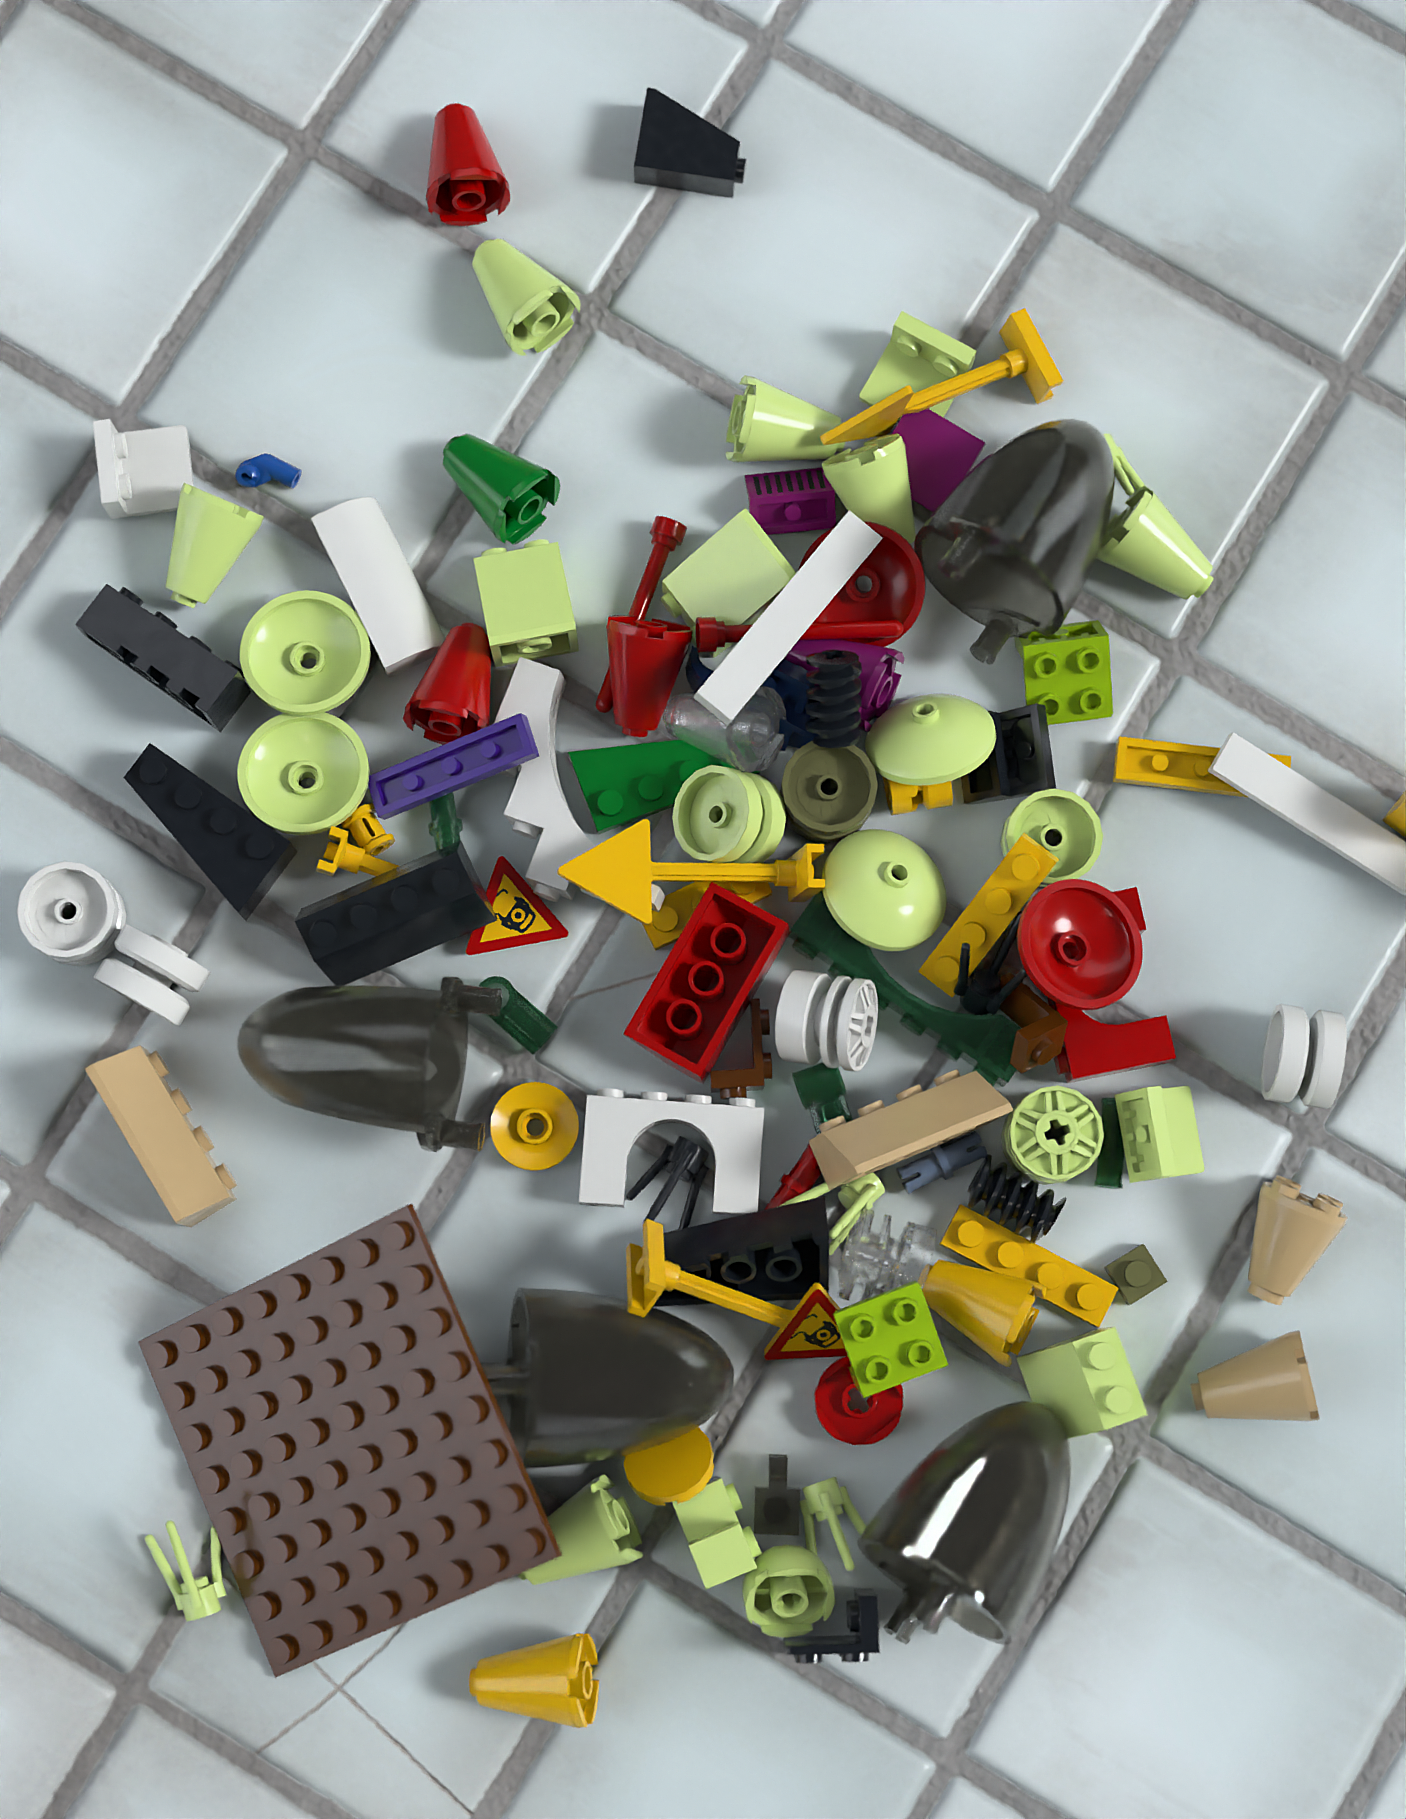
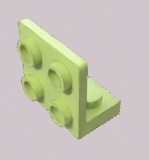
[859,311,977,421]
[1115,1086,1205,1183]

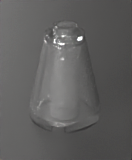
[663,685,786,773]

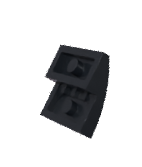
[961,703,1056,805]

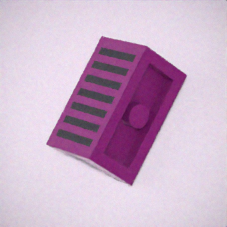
[744,467,836,535]

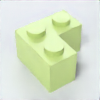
[672,1477,762,1589]

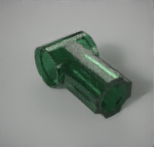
[476,976,558,1056]
[792,1062,853,1135]

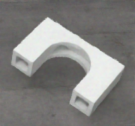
[579,1088,764,1216]

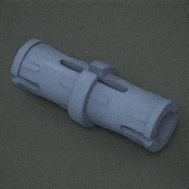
[896,1131,988,1194]

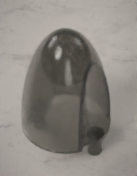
[914,419,1115,664]
[237,976,502,1152]
[480,1288,734,1469]
[857,1401,1071,1645]

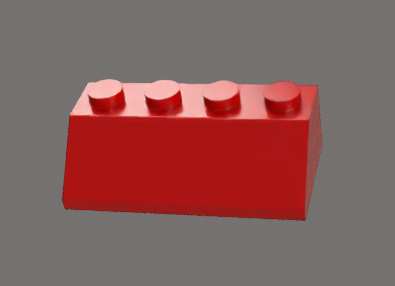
[623,882,790,1084]

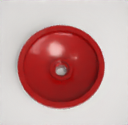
[798,521,926,647]
[1017,879,1143,1010]

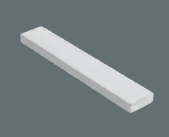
[693,510,882,726]
[1208,732,1406,896]

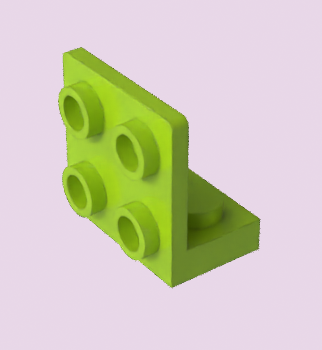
[1014,620,1113,725]
[833,1281,948,1398]

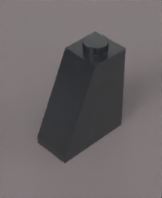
[634,88,747,198]

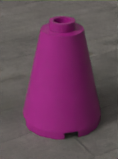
[783,639,905,732]

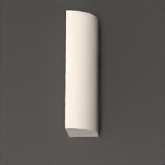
[311,497,445,678]

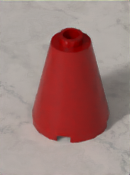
[426,103,510,226]
[606,615,693,737]
[403,623,491,745]

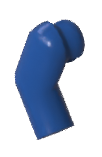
[235,453,302,489]

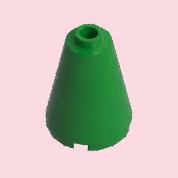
[443,434,560,545]

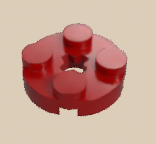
[813,1356,903,1445]

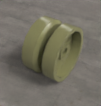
[780,741,878,844]

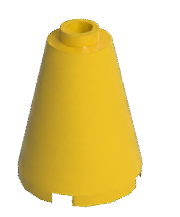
[917,1259,1046,1367]
[469,1633,599,1728]

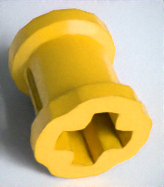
[340,803,396,857]

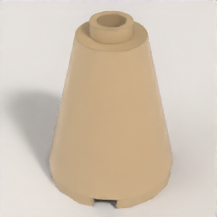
[1190,1330,1320,1421]

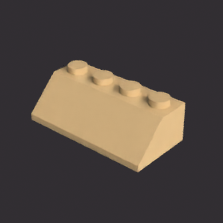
[85,1045,237,1227]
[808,1069,1013,1190]

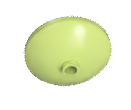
[240,590,371,715]
[865,694,996,785]
[237,712,370,835]
[822,829,947,951]

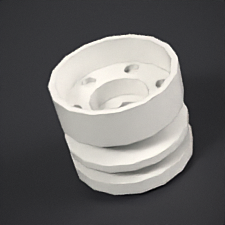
[775,970,878,1072]

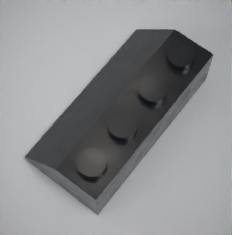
[295,840,497,988]

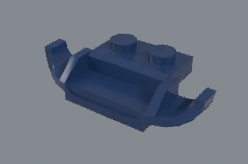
[685,638,818,752]

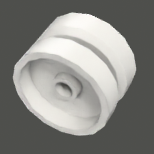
[17,861,127,966]
[93,924,211,1026]
[1261,1004,1347,1109]

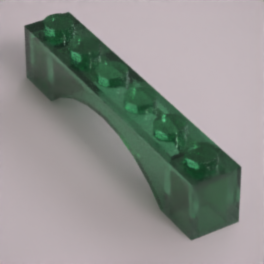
[788,890,1022,1087]

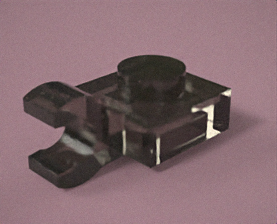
[753,1454,800,1536]

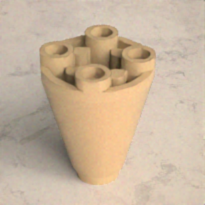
[1248,1175,1348,1305]

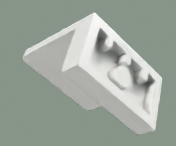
[93,419,194,519]

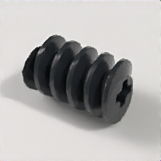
[805,650,862,748]
[967,1154,1067,1244]

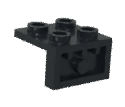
[784,1588,880,1663]

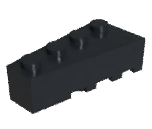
[75,584,251,733]
[123,743,298,921]
[652,1196,829,1307]

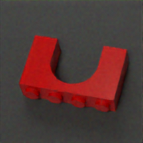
[1047,887,1176,1084]

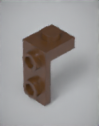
[999,972,1068,1073]
[710,998,772,1100]

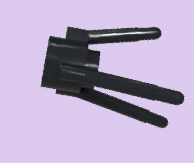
[953,911,1028,1016]
[626,1136,710,1230]

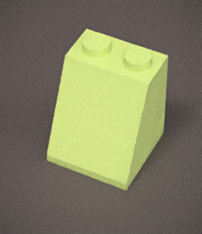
[660,508,796,658]
[473,539,579,667]
[1016,1327,1148,1443]

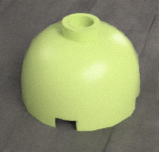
[742,1544,835,1638]

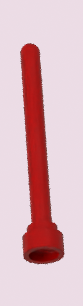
[595,516,687,713]
[695,617,903,652]

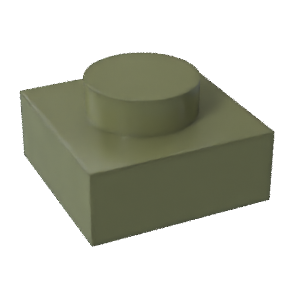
[1104,1243,1168,1305]

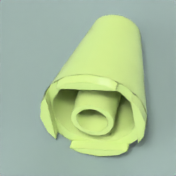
[472,239,581,356]
[726,375,845,462]
[821,434,916,544]
[165,483,264,608]
[1092,486,1214,600]
[518,1475,643,1585]

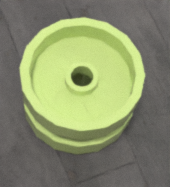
[672,765,786,863]
[1000,788,1103,888]

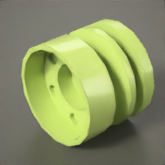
[1001,1086,1104,1185]

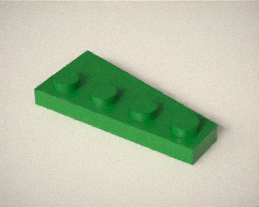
[568,732,760,834]

